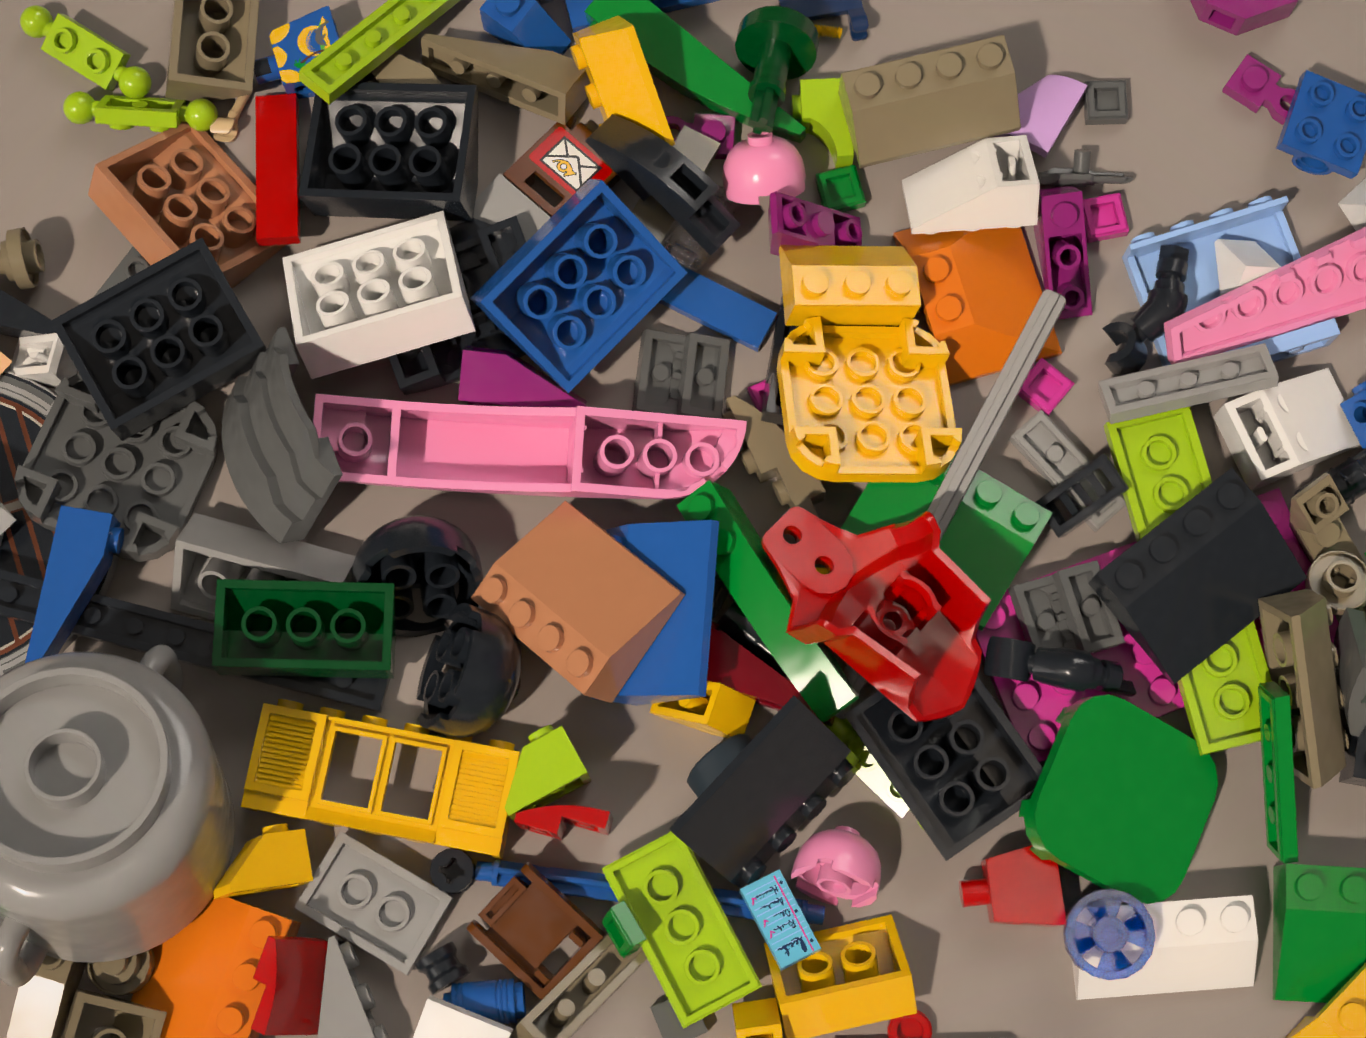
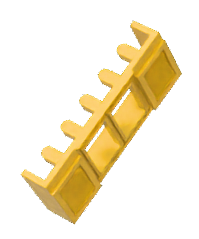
[240,699,521,859]

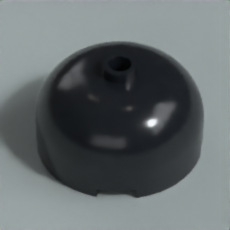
[352,515,484,637]
[416,603,522,738]

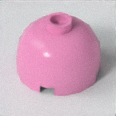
[722,131,806,205]
[791,826,881,908]

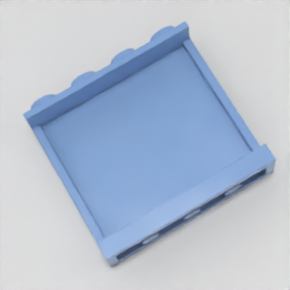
[1122,196,1341,366]

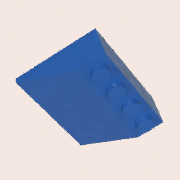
[470,179,688,393]
[592,520,719,706]

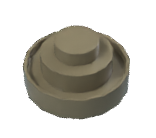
[0,227,45,290]
[1305,551,1366,615]
[87,949,155,996]

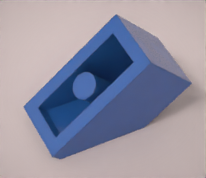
[479,0,572,55]

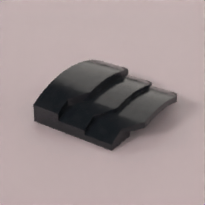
[389,216,527,395]

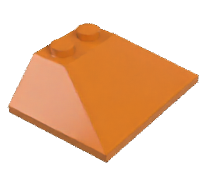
[893,227,1062,386]

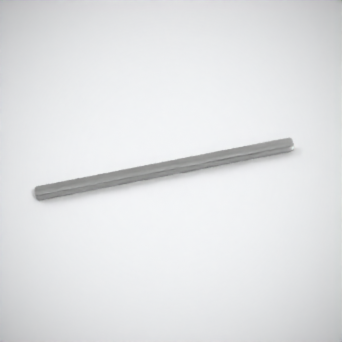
[834,289,1066,719]

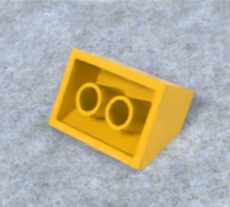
[570,15,676,146]
[779,245,921,326]
[764,914,917,1038]

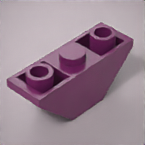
[1190,0,1299,36]
[768,191,862,256]

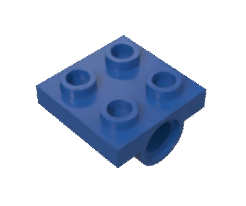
[1276,70,1366,179]

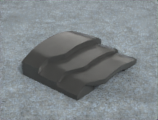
[221,327,343,544]

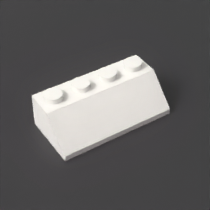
[1067,895,1258,1000]

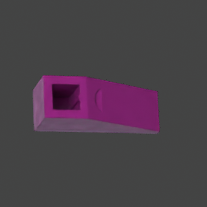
[1034,186,1093,320]
[458,346,587,407]

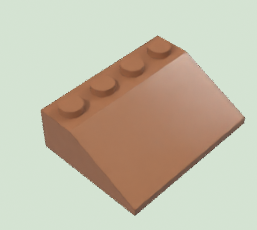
[88,122,287,289]
[471,501,685,703]

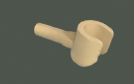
[210,94,251,142]

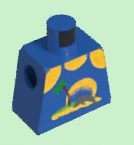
[254,6,340,99]

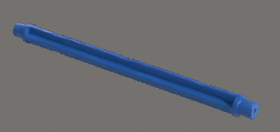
[475,859,825,925]

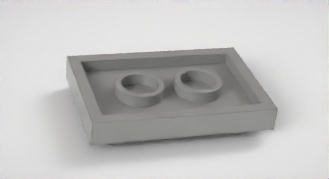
[294,831,454,975]

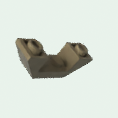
[1289,473,1366,620]

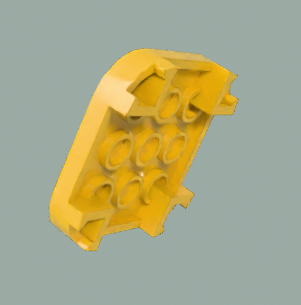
[777,316,962,483]

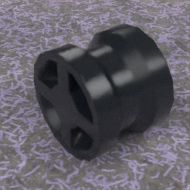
[430,849,476,894]
[414,942,471,995]

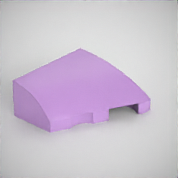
[993,75,1088,158]

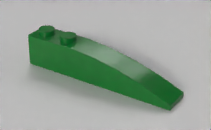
[584,0,806,143]
[676,480,859,723]

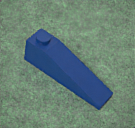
[25,505,124,663]

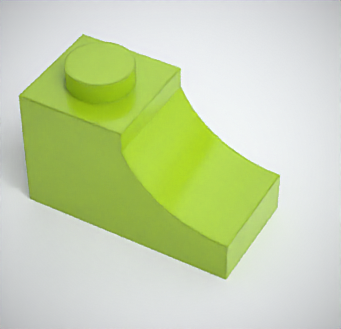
[791,78,854,169]

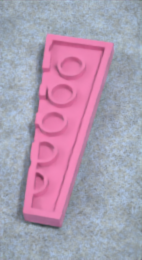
[1164,227,1366,364]

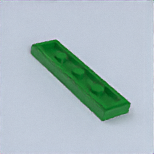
[1258,681,1299,864]

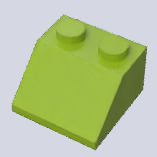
[505,724,591,821]

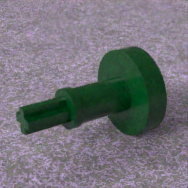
[735,6,819,135]

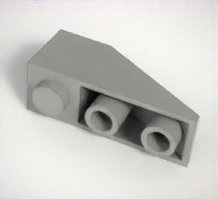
[318,935,389,1038]

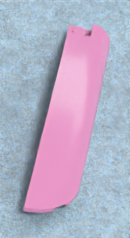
[313,393,747,499]

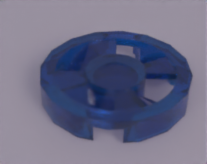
[1063,889,1156,981]

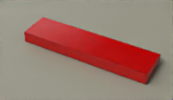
[255,93,301,246]

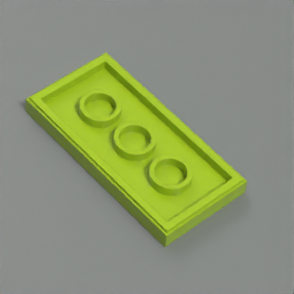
[601,832,762,1029]

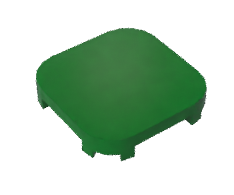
[1018,694,1218,904]

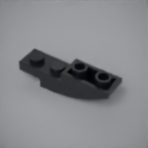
[585,114,741,255]

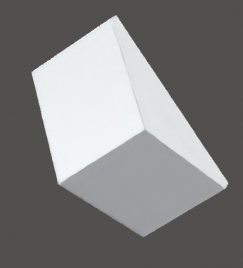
[1214,239,1281,296]
[9,333,77,388]

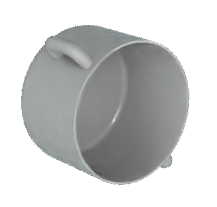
[0,644,235,987]

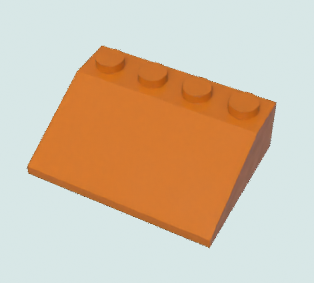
[131,896,301,1038]

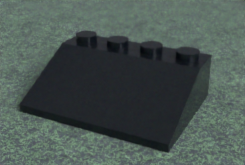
[299,82,478,221]
[50,238,267,441]
[1088,468,1307,685]
[844,676,1043,861]
[669,695,861,889]

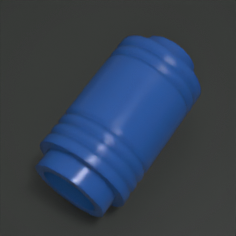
[443,978,526,1024]

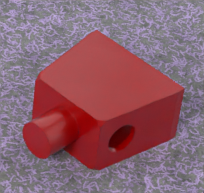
[959,845,1067,927]

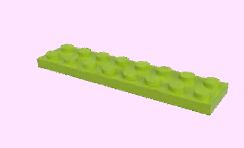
[1103,406,1272,756]

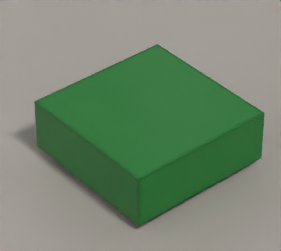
[815,164,866,212]
[601,901,647,958]

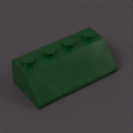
[212,579,396,679]

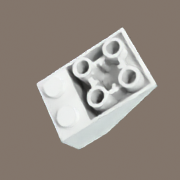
[902,135,1040,235]
[1213,368,1360,491]

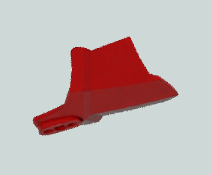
[761,506,991,722]

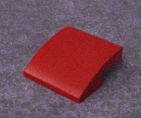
[514,805,613,840]
[251,936,328,1036]

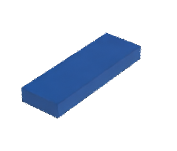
[658,265,777,352]

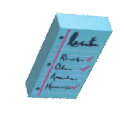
[740,869,821,971]

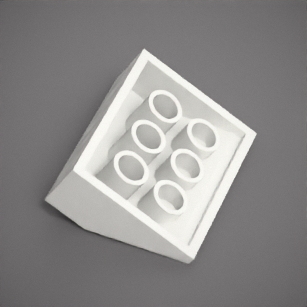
[282,211,475,379]

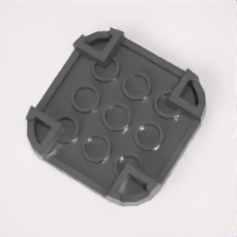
[14,373,219,562]

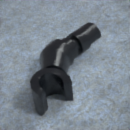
[1102,245,1189,376]
[984,636,1137,697]

